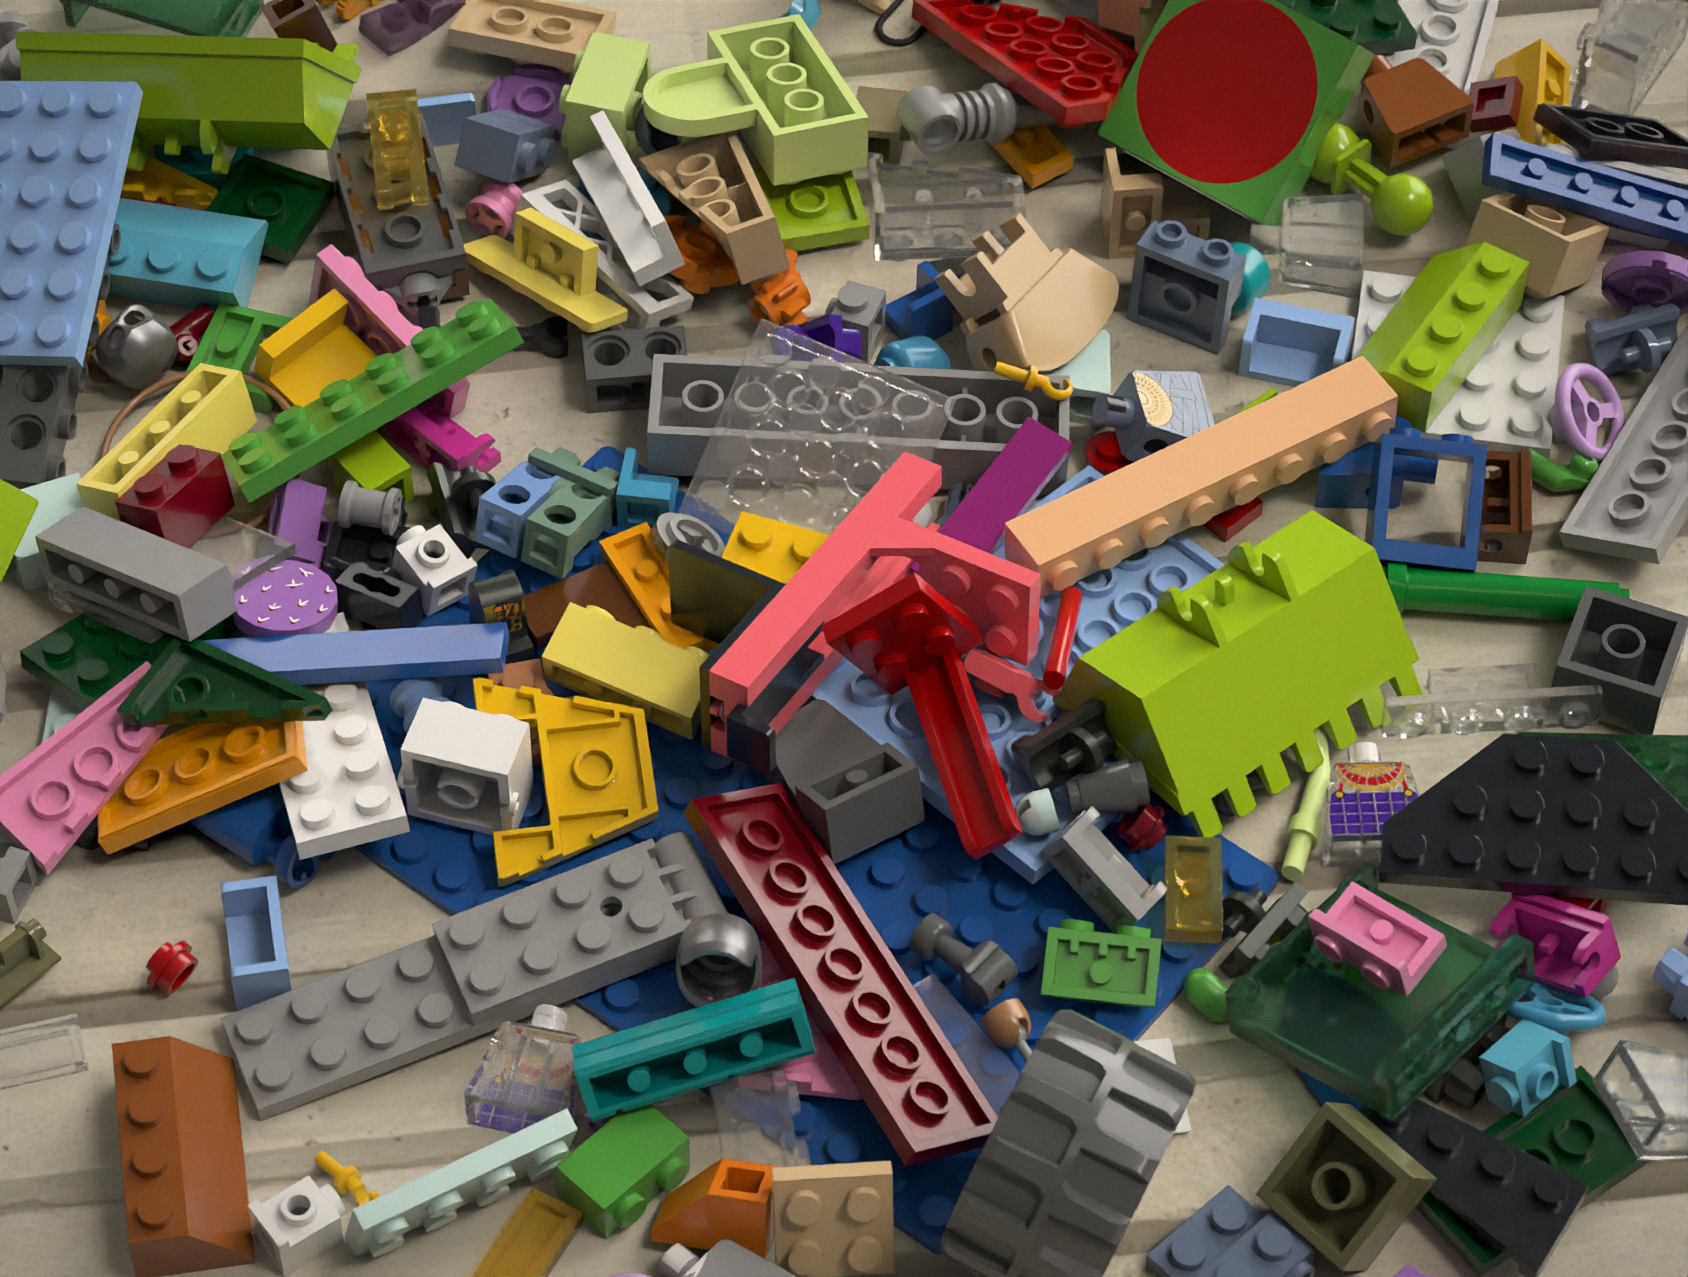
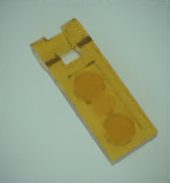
[366,89,429,210]

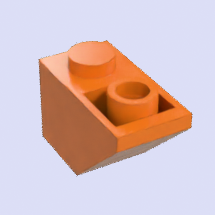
[651,1158,779,1259]

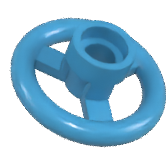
[1493,980,1607,1036]

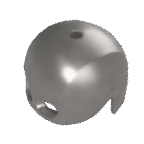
[89,304,178,390]
[676,913,762,1007]

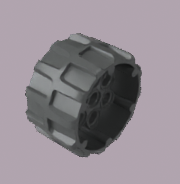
[940,1010,1196,1277]

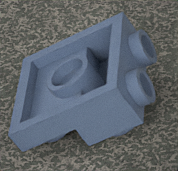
[1127,220,1246,354]
[1145,1185,1316,1277]

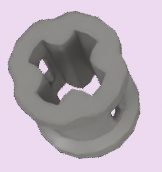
[338,480,402,536]

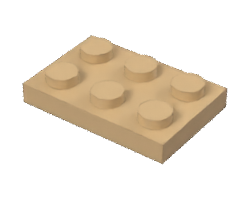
[448,0,617,74]

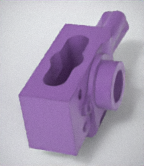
[262,477,334,570]

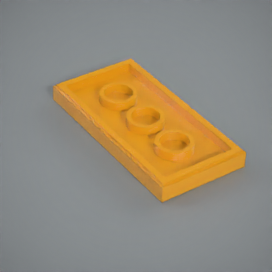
[97,721,308,855]

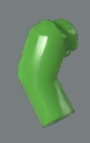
[1527,448,1598,492]
[1184,968,1265,1023]

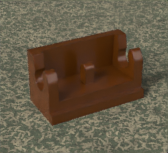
[1477,449,1533,564]

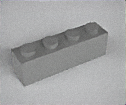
[35,506,238,642]

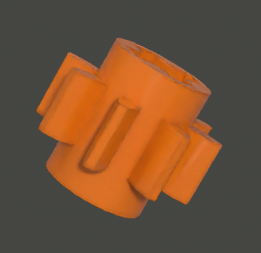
[748,271,811,332]

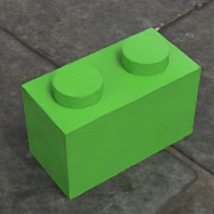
[555,1104,690,1239]

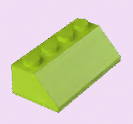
[1353,241,1530,433]

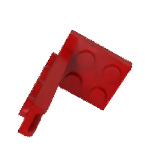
[821,572,1023,860]

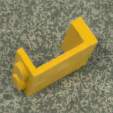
[254,288,378,431]

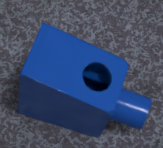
[1315,416,1438,509]

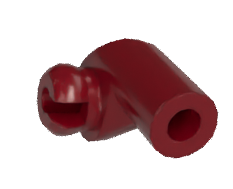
[169,303,215,366]

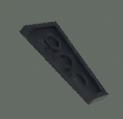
[1359,1080,1589,1277]

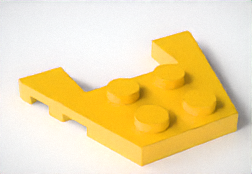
[473,678,659,886]

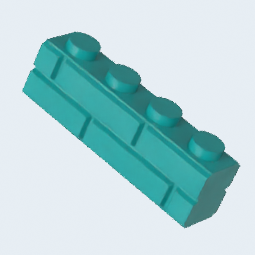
[572,978,816,1122]

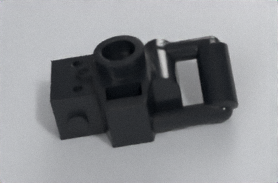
[322,556,424,631]

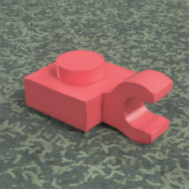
[963,649,1062,722]

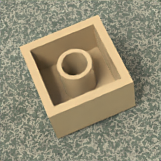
[1464,192,1610,299]

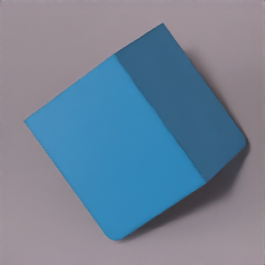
[616,448,679,529]

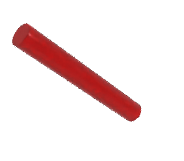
[1043,586,1083,690]

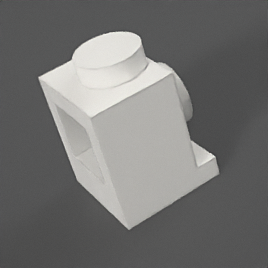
[392,524,478,617]
[247,1176,346,1277]

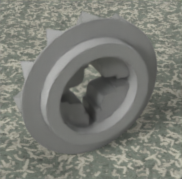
[650,512,726,562]

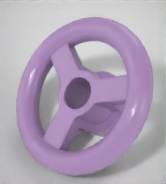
[1551,363,1625,463]

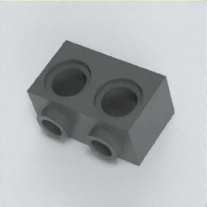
[581,326,687,413]

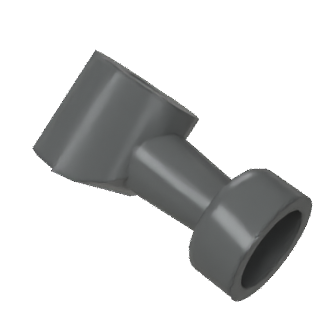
[908,913,1018,1007]

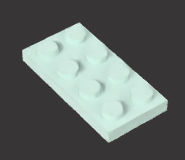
[344,1109,578,1257]

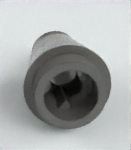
[1065,758,1150,814]

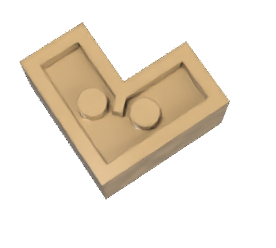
[1099,148,1210,259]

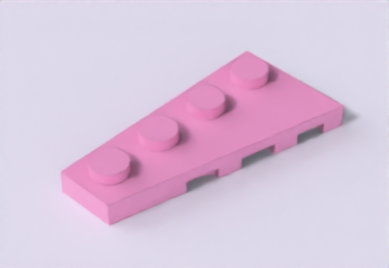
[308,244,470,419]
[0,661,170,875]

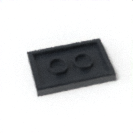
[1533,103,1688,170]

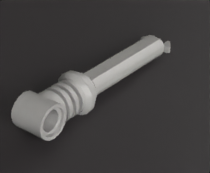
[897,83,1057,155]

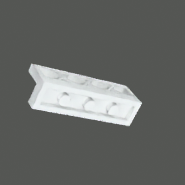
[572,110,685,287]
[510,179,694,331]

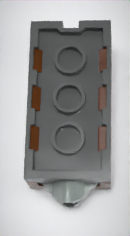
[326,111,470,319]

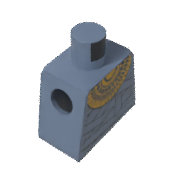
[1092,370,1215,462]

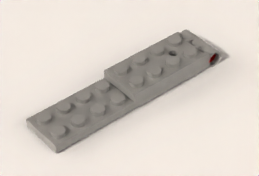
[221,832,728,1121]

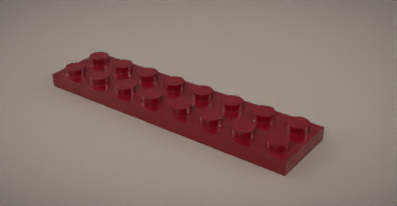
[684,783,998,1166]

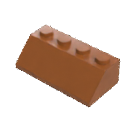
[112,1036,255,1277]

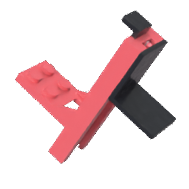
[668,452,1041,774]

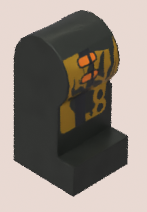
[468,569,534,664]

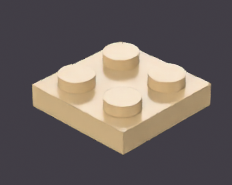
[772,1161,895,1277]

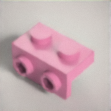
[1308,881,1447,997]

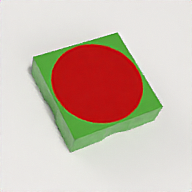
[1097,0,1375,231]

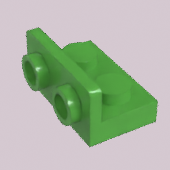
[1041,919,1162,1009]

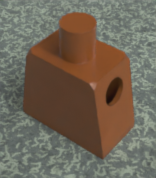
[1358,55,1474,169]

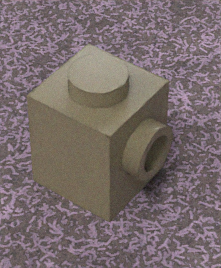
[856,86,913,168]

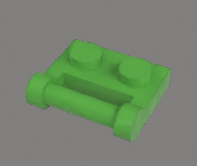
[185,302,294,413]

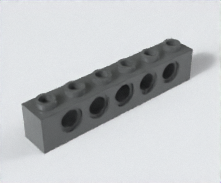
[0,222,121,490]

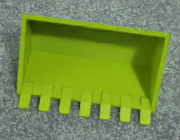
[16,31,362,174]
[1052,510,1423,841]

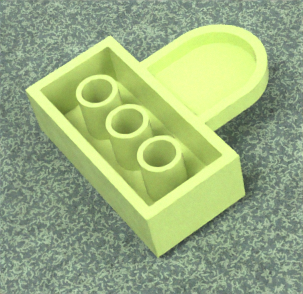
[643,14,868,186]

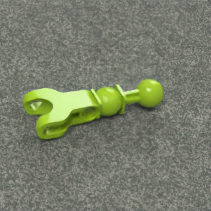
[1310,123,1434,237]

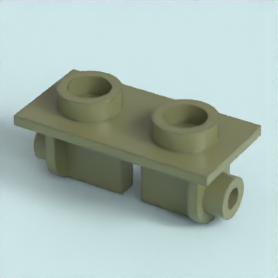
[0,919,61,1008]

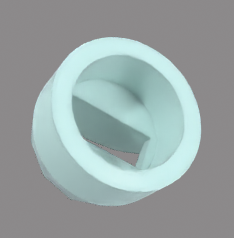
[1015,788,1059,836]

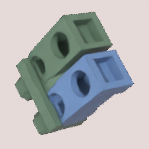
[474,447,621,579]

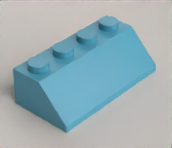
[107,198,268,312]

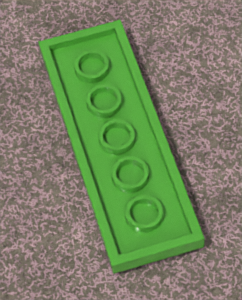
[221,298,524,503]

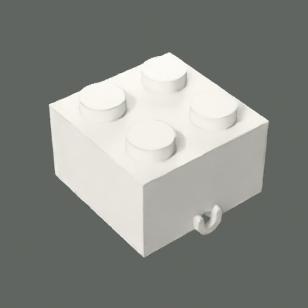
[397,698,534,835]

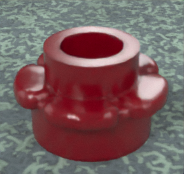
[1116,804,1167,852]

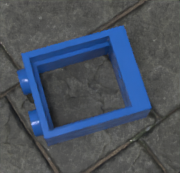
[1364,427,1488,572]

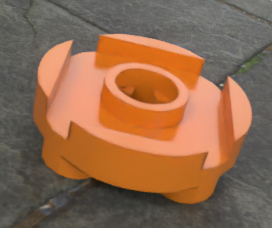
[663,215,740,294]

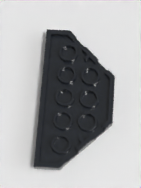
[1379,733,1688,906]

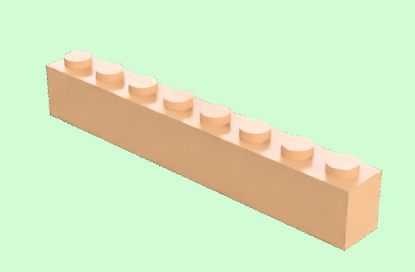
[1005,355,1398,598]

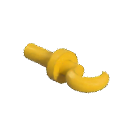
[993,361,1073,401]
[314,1151,380,1206]

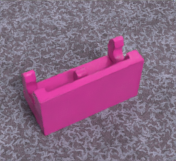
[387,399,501,473]
[1488,893,1621,998]

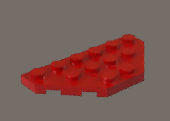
[911,0,1138,129]

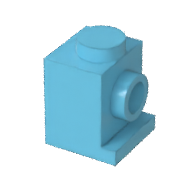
[1479,1019,1577,1117]

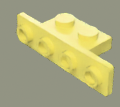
[463,207,628,333]

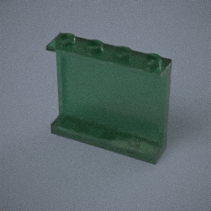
[1225,861,1536,1120]

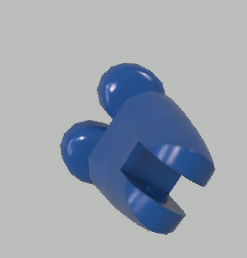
[188,786,335,888]

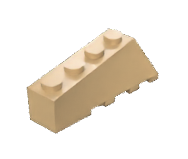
[638,130,790,285]

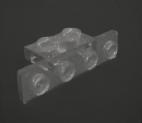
[1380,663,1603,739]

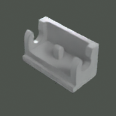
[1040,806,1168,934]

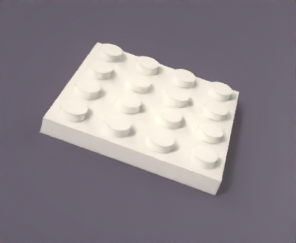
[1352,270,1565,459]

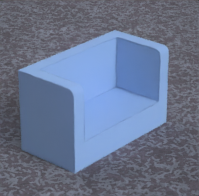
[1238,297,1355,387]
[220,875,292,1011]

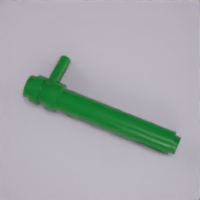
[1382,561,1630,622]

